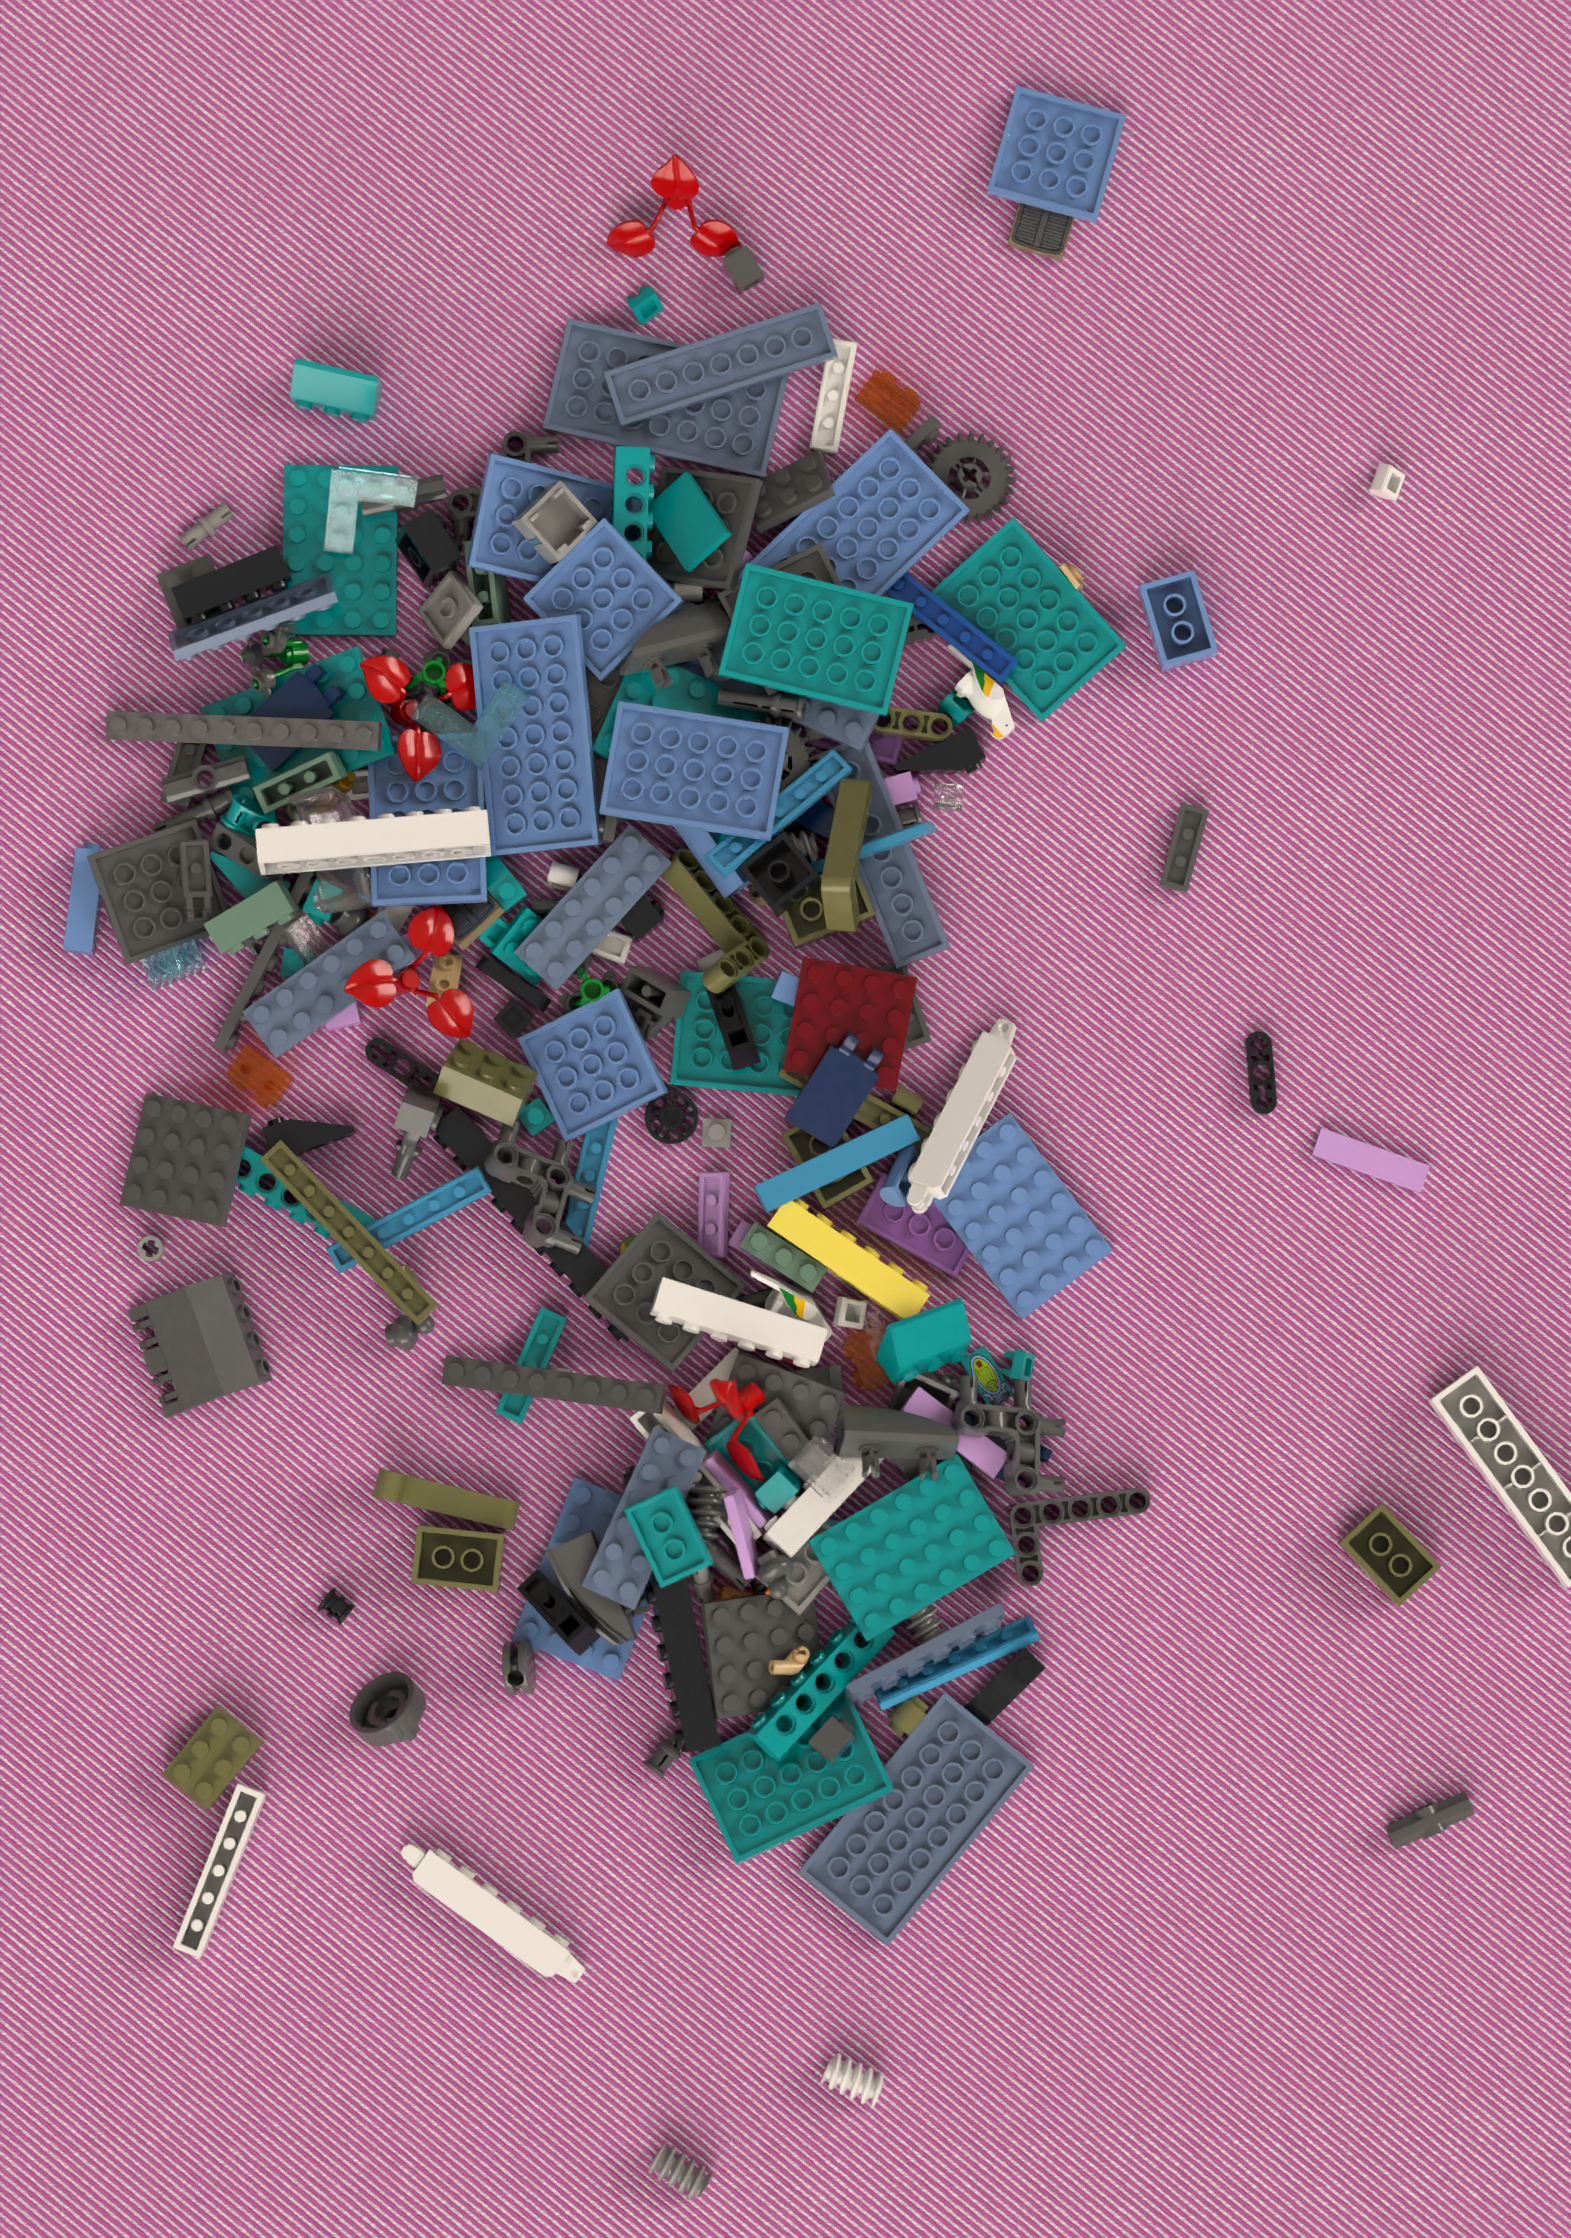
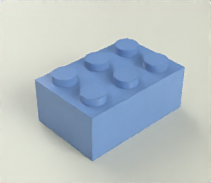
[1137,570,1218,672]

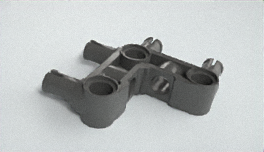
[447,431,559,548]
[484,1121,597,1255]
[951,1375,1066,1497]

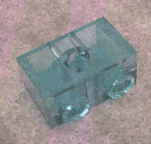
[141,939,207,990]

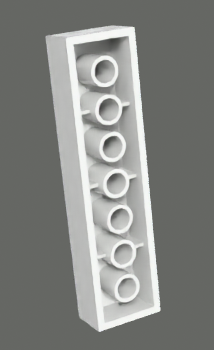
[255,806,491,876]
[1427,1366,1571,1588]

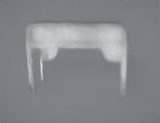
[288,785,372,914]

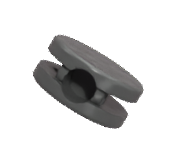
[502,1640,536,1696]

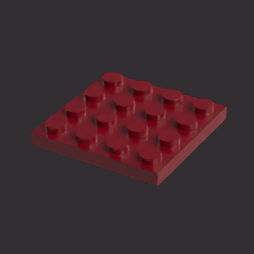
[782,956,917,1091]

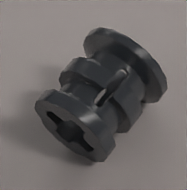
[317,1588,355,1626]

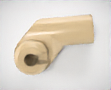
[768,1646,810,1675]

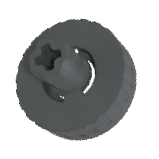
[349,1672,426,1747]

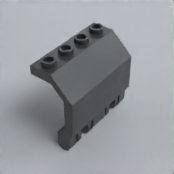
[127,1272,272,1419]

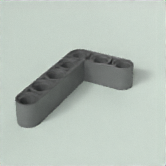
[1009,1488,1151,1586]

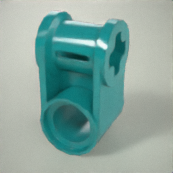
[220,794,277,838]

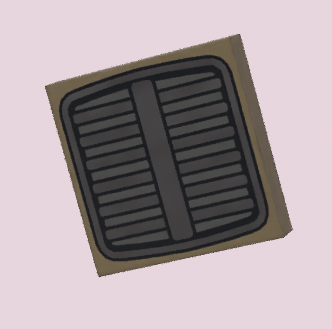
[1007,203,1074,262]
[440,893,505,951]

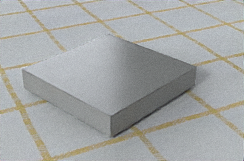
[418,569,483,650]

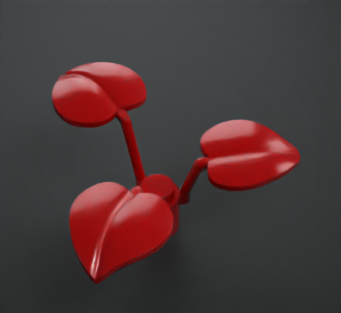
[607,154,742,257]
[359,656,476,782]
[344,906,474,1038]
[667,1378,766,1481]

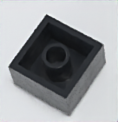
[395,508,462,589]
[738,832,821,918]

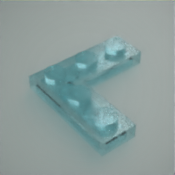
[324,466,418,554]
[412,680,530,767]

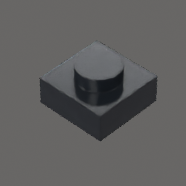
[493,999,534,1040]

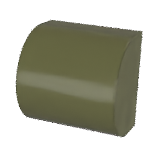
[889,1085,925,1119]

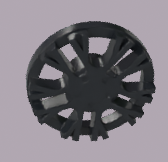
[645,1090,698,1144]

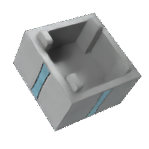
[511,480,599,564]

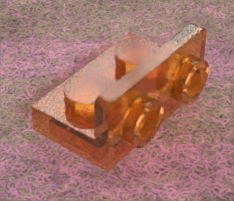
[855,369,921,435]
[842,1326,891,1392]

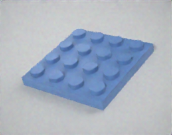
[987,86,1126,223]
[523,518,684,681]
[518,989,668,1142]

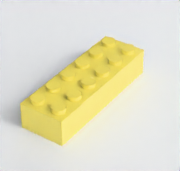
[767,1198,930,1320]

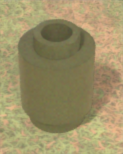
[887,1696,929,1737]

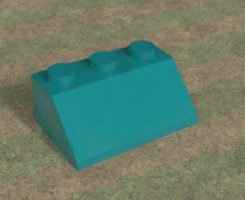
[290,358,383,423]
[876,1298,972,1384]

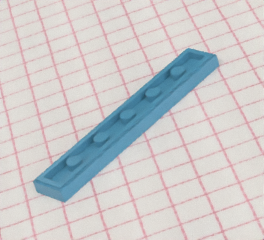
[704,749,852,879]
[810,822,936,875]
[754,1114,920,1213]
[564,1118,618,1248]
[326,1166,492,1274]
[874,1616,1040,1711]

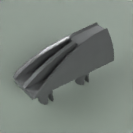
[619,602,731,690]
[837,1404,959,1481]
[545,1531,649,1645]

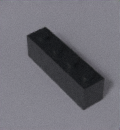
[171,545,293,625]

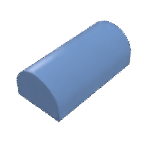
[880,1145,920,1207]

